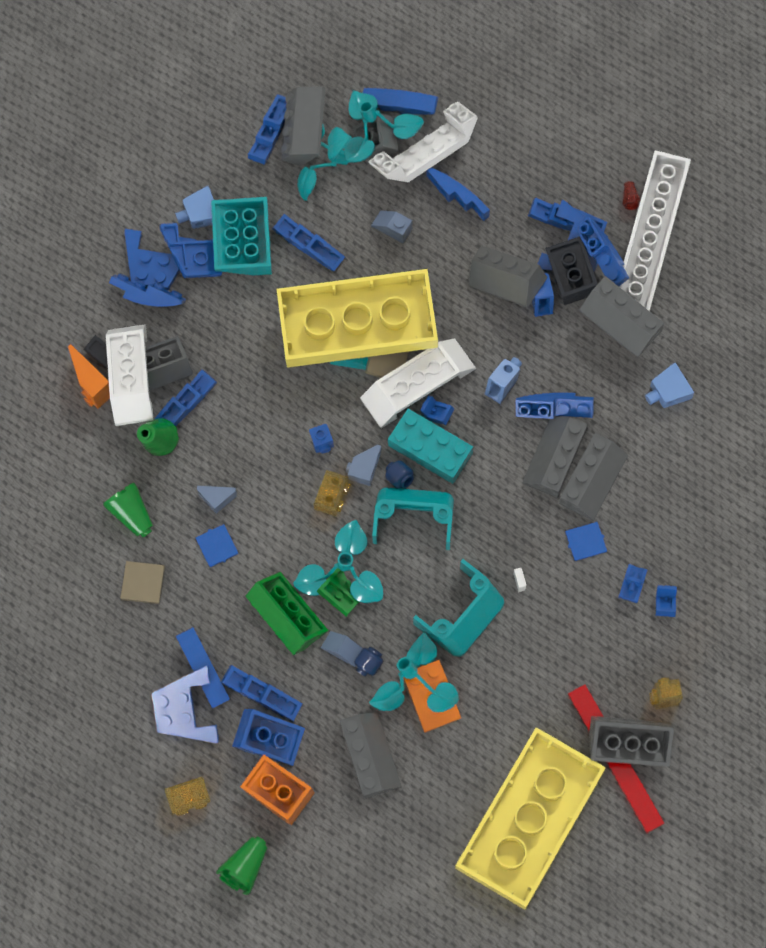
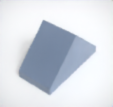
[197,486,237,514]
[321,631,363,667]

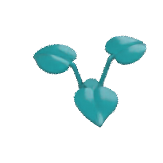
[344,90,424,163]
[297,124,352,201]
[293,520,383,603]
[369,632,459,713]

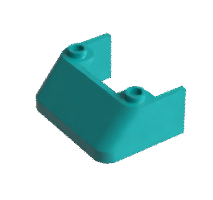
[372,487,454,550]
[413,559,504,657]

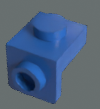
[421,395,454,425]
[309,424,334,453]
[656,585,677,617]

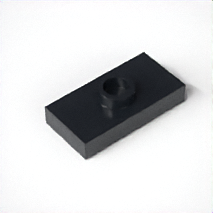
[83,335,108,370]

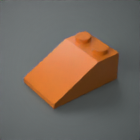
[68,344,110,409]
[404,660,461,733]
[240,755,315,825]

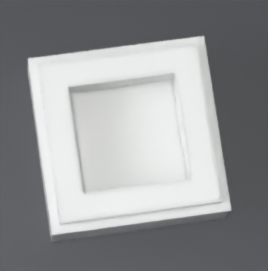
[513,568,526,592]

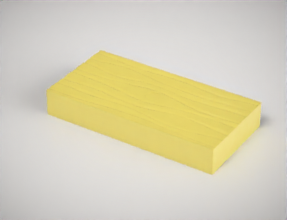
[277,269,438,368]
[455,728,606,910]

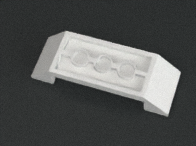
[369,102,477,182]
[106,324,153,426]
[360,338,476,429]

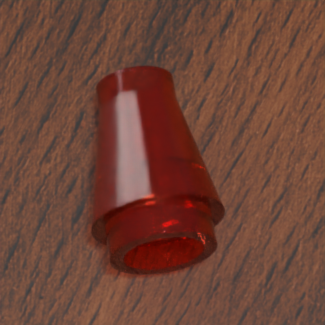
[622,181,641,210]

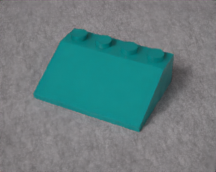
[211,197,272,275]

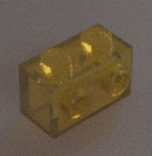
[313,470,351,517]
[649,678,683,710]
[164,776,211,816]

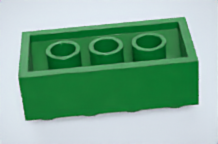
[245,572,328,655]

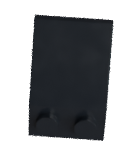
[545,236,598,305]

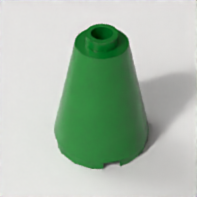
[137,418,179,456]
[103,483,153,538]
[216,837,267,895]

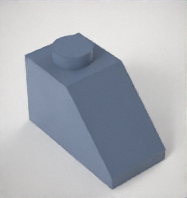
[371,210,412,243]
[346,445,382,486]

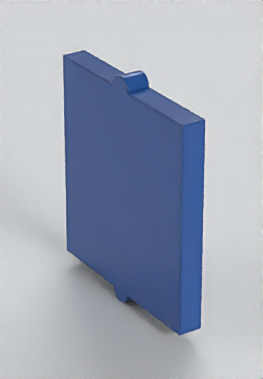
[565,522,607,561]
[196,524,239,567]

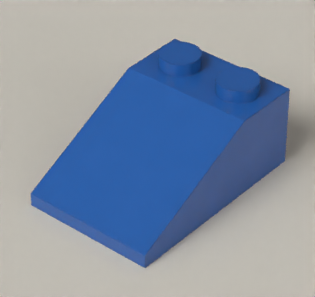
[232,709,305,766]

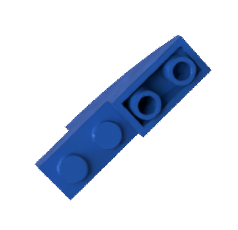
[575,216,629,286]
[109,274,186,307]
[515,393,594,419]

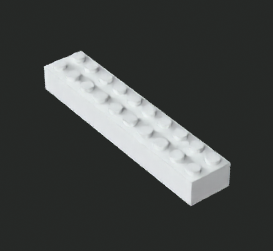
[619,150,691,311]

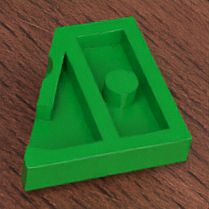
[317,568,359,617]

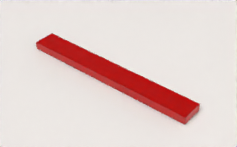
[568,685,664,834]

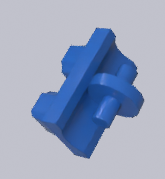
[619,564,648,603]

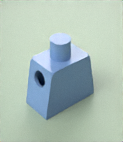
[175,186,214,229]
[485,357,522,404]
[645,363,694,408]

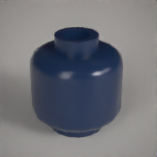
[385,460,414,489]
[354,646,383,677]

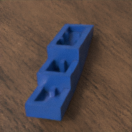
[363,88,438,114]
[248,94,286,165]
[426,168,490,221]
[528,198,607,232]
[272,214,345,272]
[155,370,217,426]
[176,627,230,708]
[221,665,302,721]

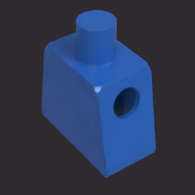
[532,273,554,317]

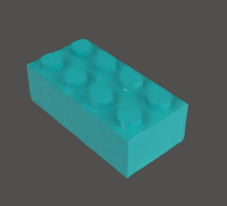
[388,409,473,484]

